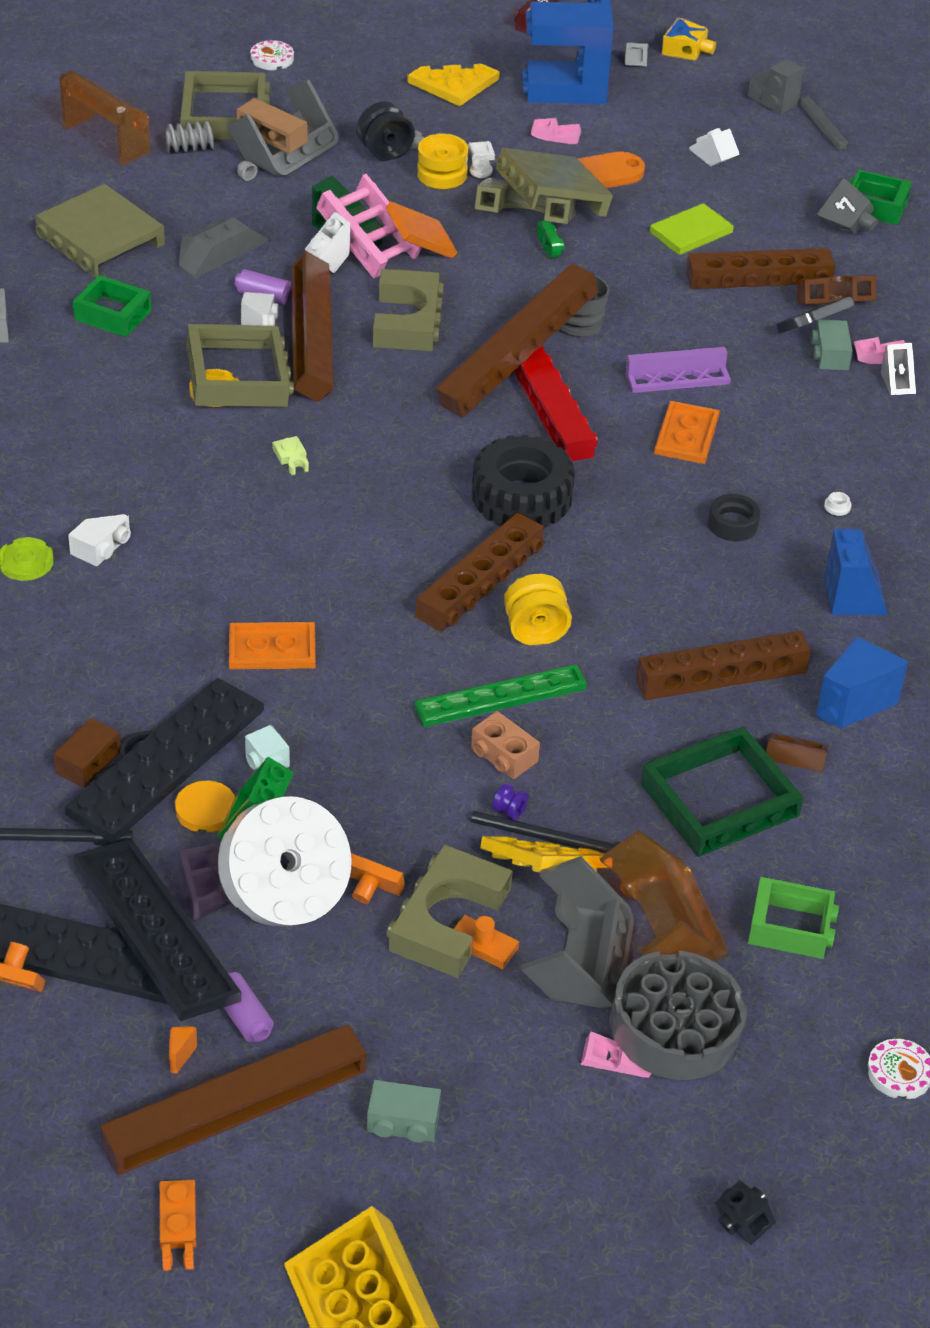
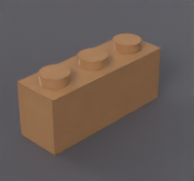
[236,98,308,154]

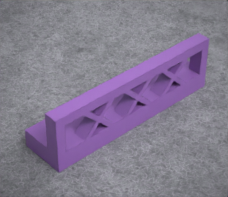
[625,347,731,393]

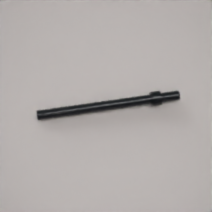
[471,811,652,865]
[0,828,133,845]

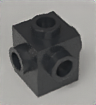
[715,1180,776,1245]

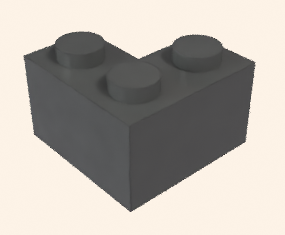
[748,59,804,114]

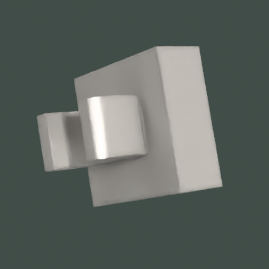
[625,43,648,66]

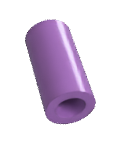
[235,269,292,305]
[224,972,274,1042]

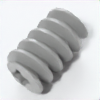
[165,121,214,154]

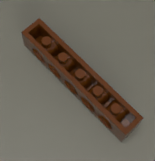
[686,248,835,289]
[415,512,544,633]
[636,630,811,701]

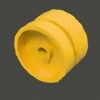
[417,134,468,189]
[504,574,572,645]

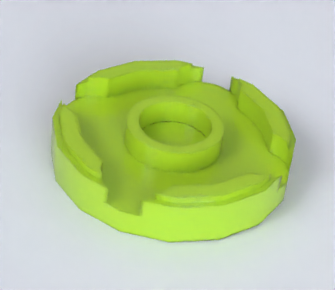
[0,537,54,581]

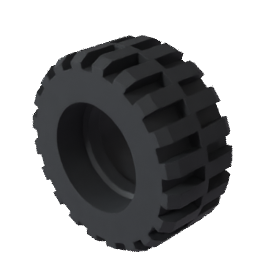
[472,434,575,528]

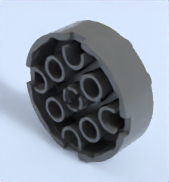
[610,950,747,1080]

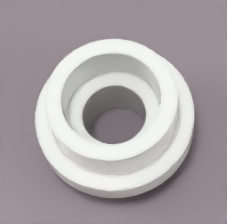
[470,158,493,178]
[824,492,851,516]

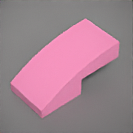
[531,118,581,144]
[854,337,905,364]
[581,1032,651,1078]

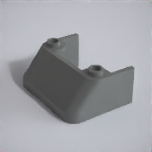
[227,79,338,177]
[521,856,634,1009]

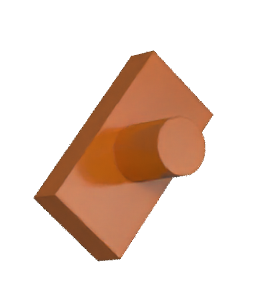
[350,853,405,904]
[454,915,520,969]
[0,942,46,992]

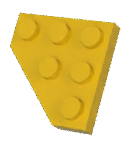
[407,64,500,106]
[480,836,612,873]

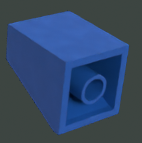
[824,529,887,615]
[816,637,909,728]

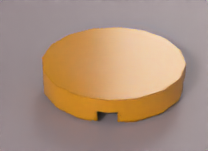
[175,780,235,833]

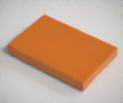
[386,201,458,258]
[654,401,720,464]
[229,622,316,669]

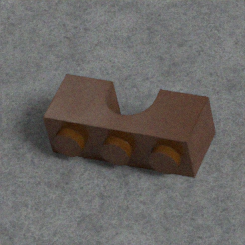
[797,274,876,304]

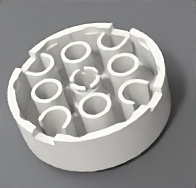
[218,797,351,926]

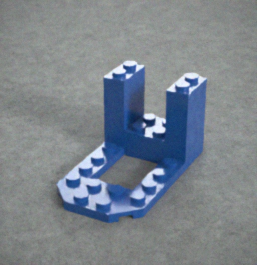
[522,0,614,104]

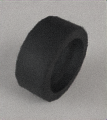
[708,493,761,542]

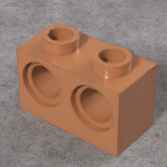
[471,711,540,779]

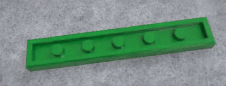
[414,664,587,727]

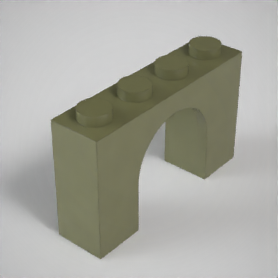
[475,177,578,224]
[373,269,444,351]
[386,845,513,978]

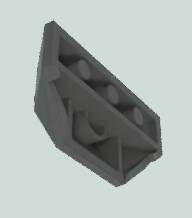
[179,217,268,279]

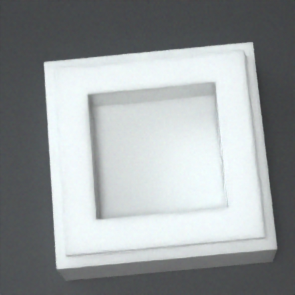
[468,141,495,162]

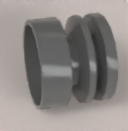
[560,275,610,337]

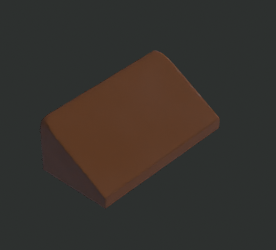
[766,733,828,772]

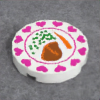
[250,40,294,70]
[868,1039,930,1099]

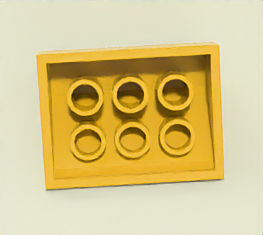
[284,1206,439,1328]

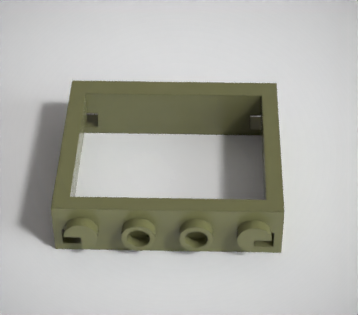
[180,71,270,140]
[186,324,294,407]

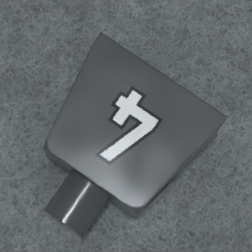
[817,178,878,235]

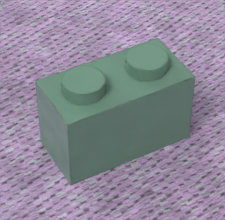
[811,320,853,370]
[367,1080,441,1142]

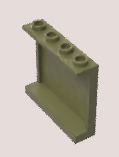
[496,148,613,217]
[35,184,165,277]

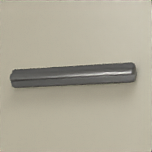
[800,96,848,151]

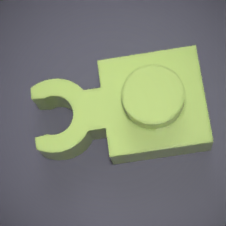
[272,436,309,475]

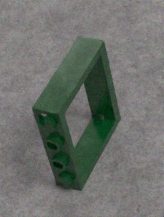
[641,726,804,857]

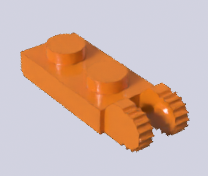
[160,1180,196,1271]

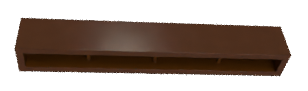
[291,250,334,402]
[436,263,598,418]
[100,1024,366,1176]

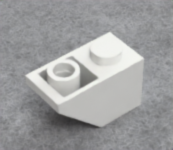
[689,128,740,166]
[305,212,351,273]
[241,292,278,326]
[69,514,131,566]

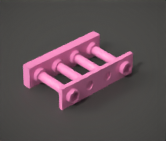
[316,174,422,278]

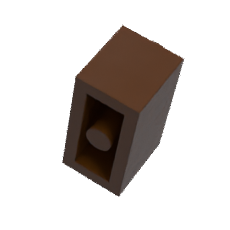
[54,718,121,788]

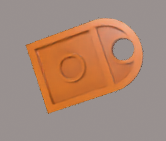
[578,152,645,188]

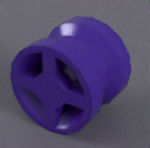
[492,783,529,820]

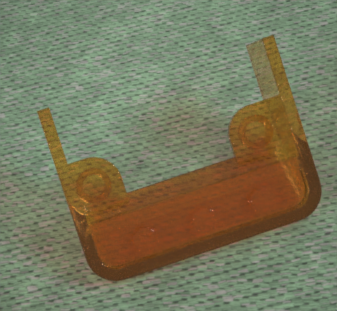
[59,70,151,166]
[599,829,729,962]

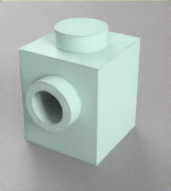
[245,725,290,770]

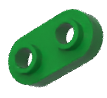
[537,220,564,259]

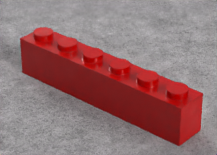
[513,346,598,462]

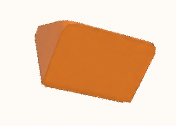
[169,1027,197,1074]

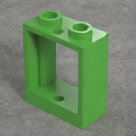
[748,877,839,959]

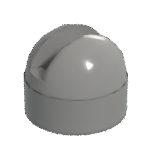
[237,161,257,181]

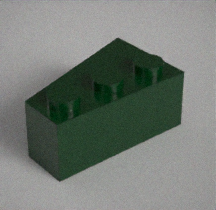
[312,175,383,247]

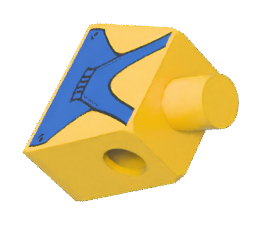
[662,18,716,60]

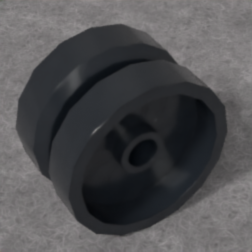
[356,101,415,162]

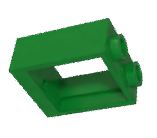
[849,169,912,225]
[72,275,152,337]
[217,757,294,840]

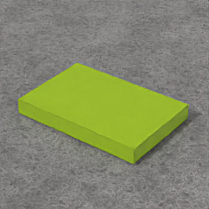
[649,203,734,255]

